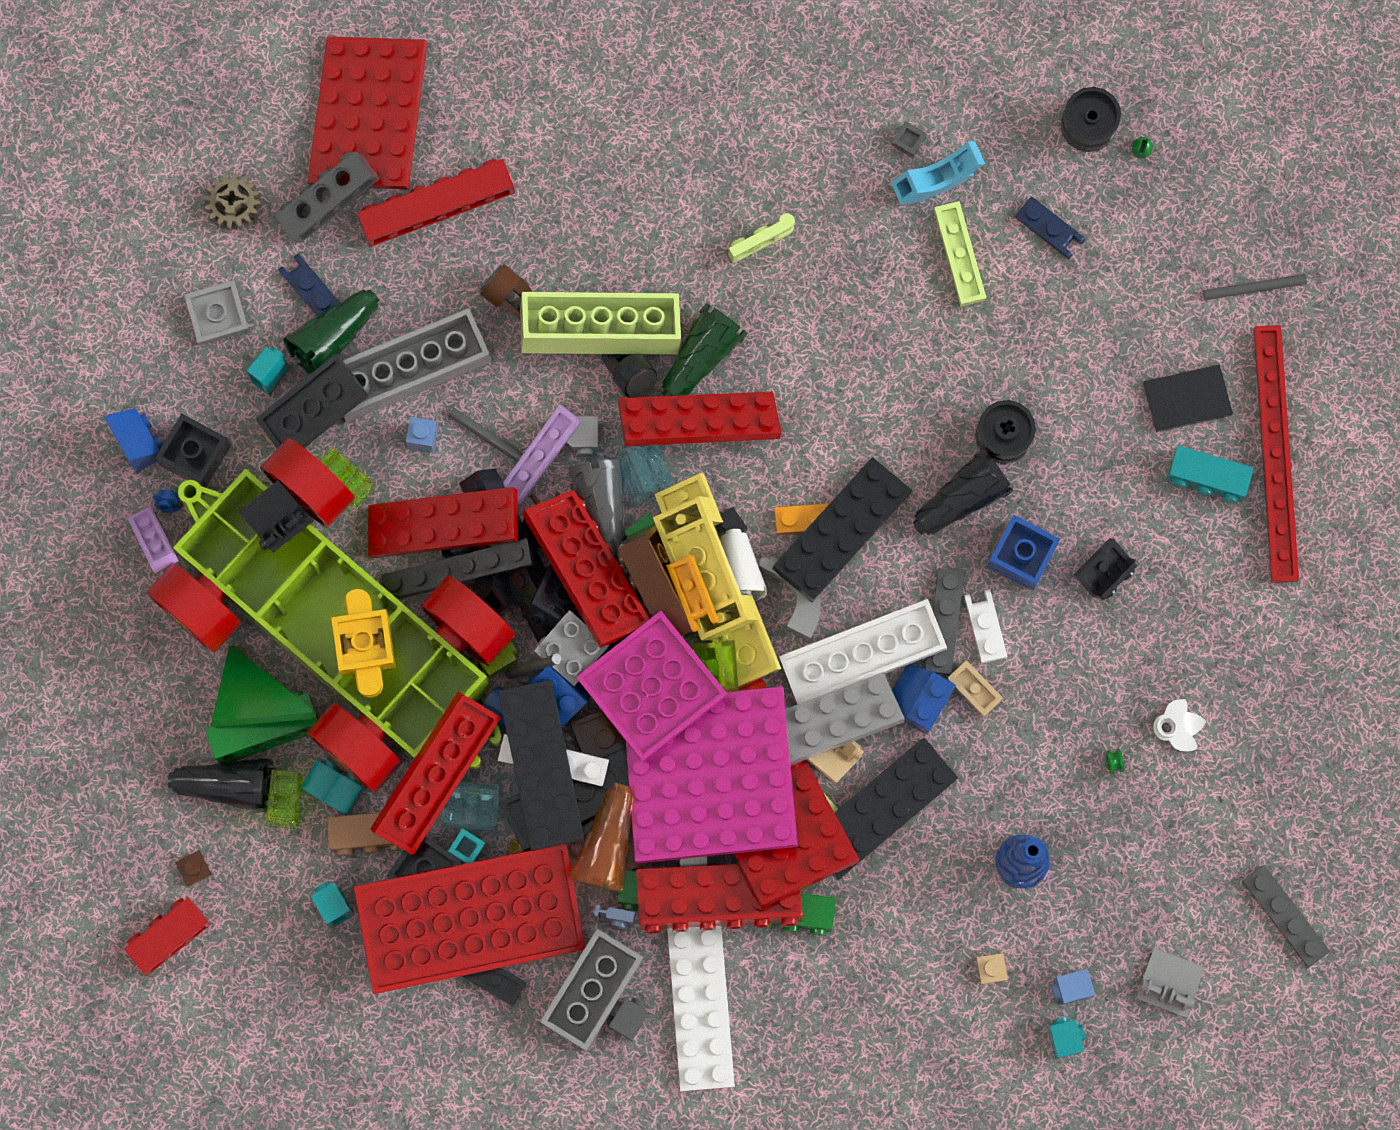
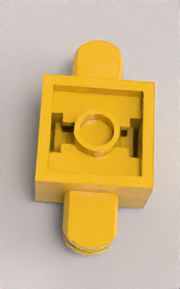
[331,589,396,698]

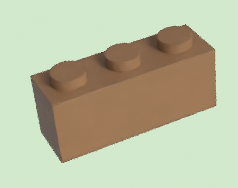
[327,812,403,856]

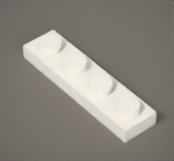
[498,734,609,786]

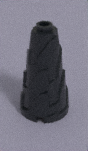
[912,449,1013,535]
[168,758,276,813]

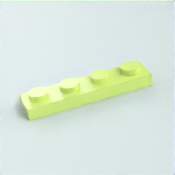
[934,201,986,307]

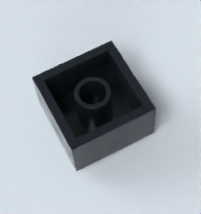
[155,413,231,488]
[386,836,463,878]

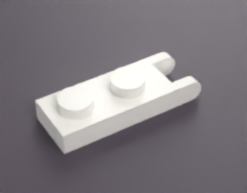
[964,589,1008,664]

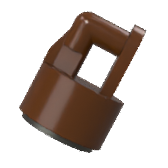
[480,264,532,319]

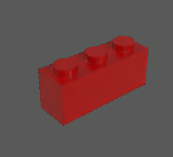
[124,897,211,976]

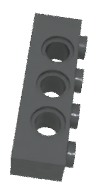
[275,152,380,243]

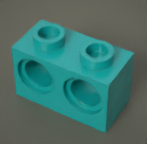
[311,882,355,929]

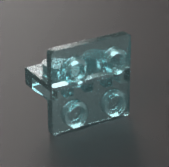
[615,445,674,504]
[443,782,500,830]

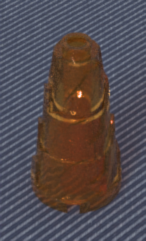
[569,783,634,892]

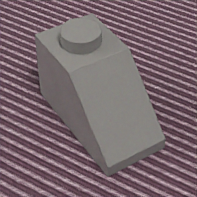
[545,416,598,457]

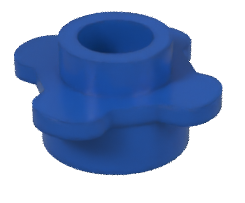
[153,489,180,513]

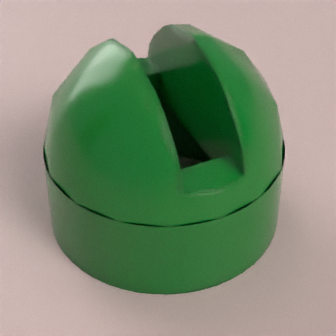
[1132,137,1153,158]

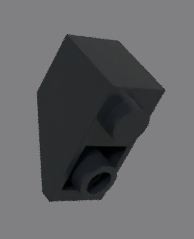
[476,574,518,616]

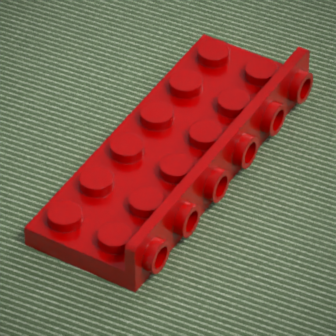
[522,490,651,648]
[636,864,803,934]

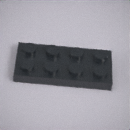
[256,354,368,449]

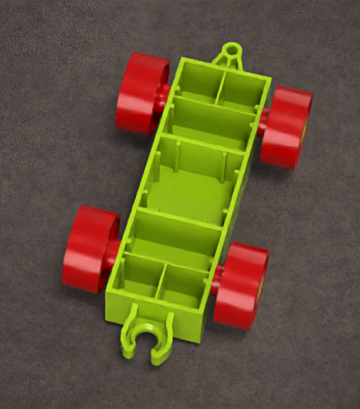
[145,437,516,794]

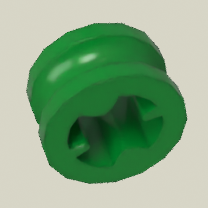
[1106,749,1124,774]

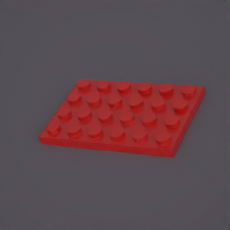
[307,36,428,190]

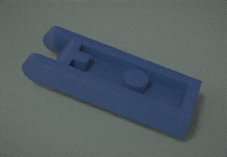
[1015,196,1085,260]
[278,254,340,317]

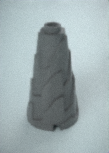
[569,459,624,562]

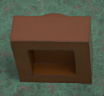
[175,850,212,887]

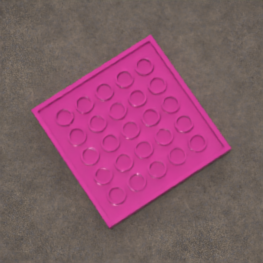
[626,686,798,864]

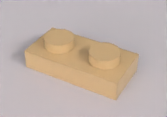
[947,660,1003,718]

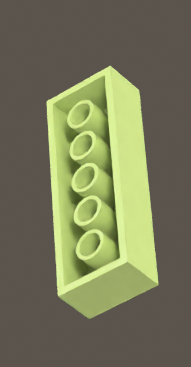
[520,292,681,355]

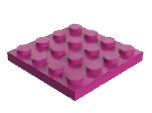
[576,611,728,762]

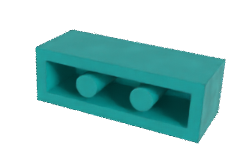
[1166,445,1254,504]

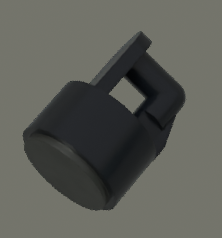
[601,354,657,398]

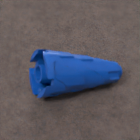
[996,835,1050,888]

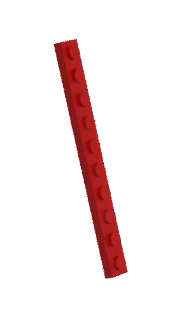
[1253,325,1299,583]

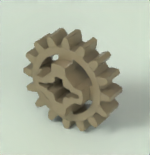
[204,173,261,231]

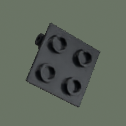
[239,480,314,553]

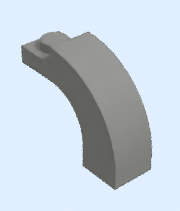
[758,556,821,642]

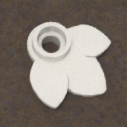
[1153,699,1206,752]

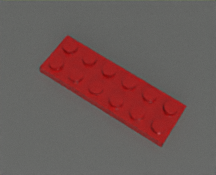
[618,391,782,446]
[368,487,518,558]
[370,691,501,855]

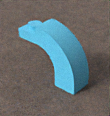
[891,141,985,205]

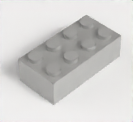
[540,929,644,1052]

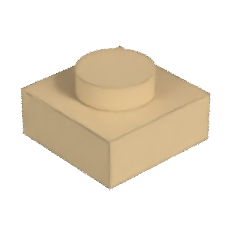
[976,953,1008,985]

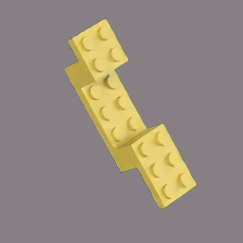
[653,473,781,689]

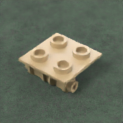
[806,741,864,784]

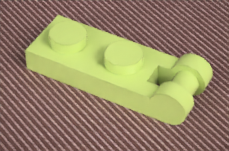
[728,213,795,263]

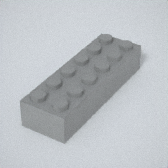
[343,308,491,423]

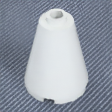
[720,529,767,601]

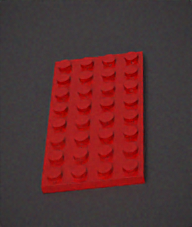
[731,678,859,908]
[353,843,585,994]

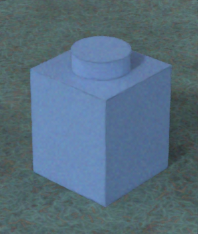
[406,417,438,453]
[1051,969,1095,1005]

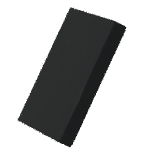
[1143,364,1233,433]

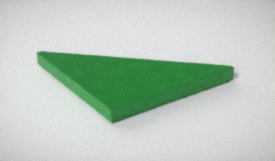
[212,646,315,727]

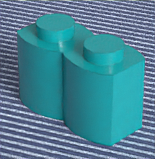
[245,346,288,395]
[300,759,365,816]

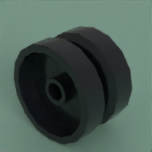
[1060,87,1121,152]
[975,400,1036,464]

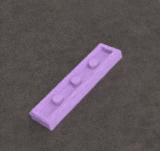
[503,405,582,505]
[128,506,179,573]

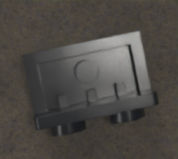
[1074,538,1139,600]

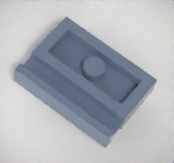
[594,905,635,931]

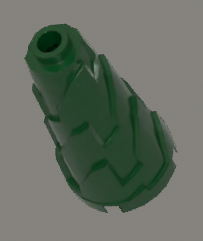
[283,289,379,375]
[661,303,748,396]

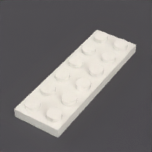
[779,599,947,704]
[667,926,735,1092]

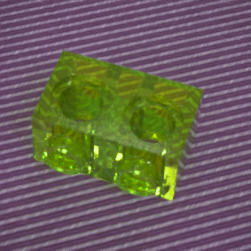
[320,447,374,508]
[266,769,304,829]

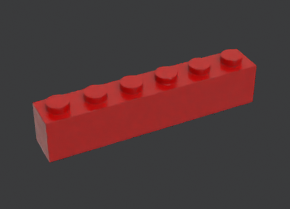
[357,159,515,247]

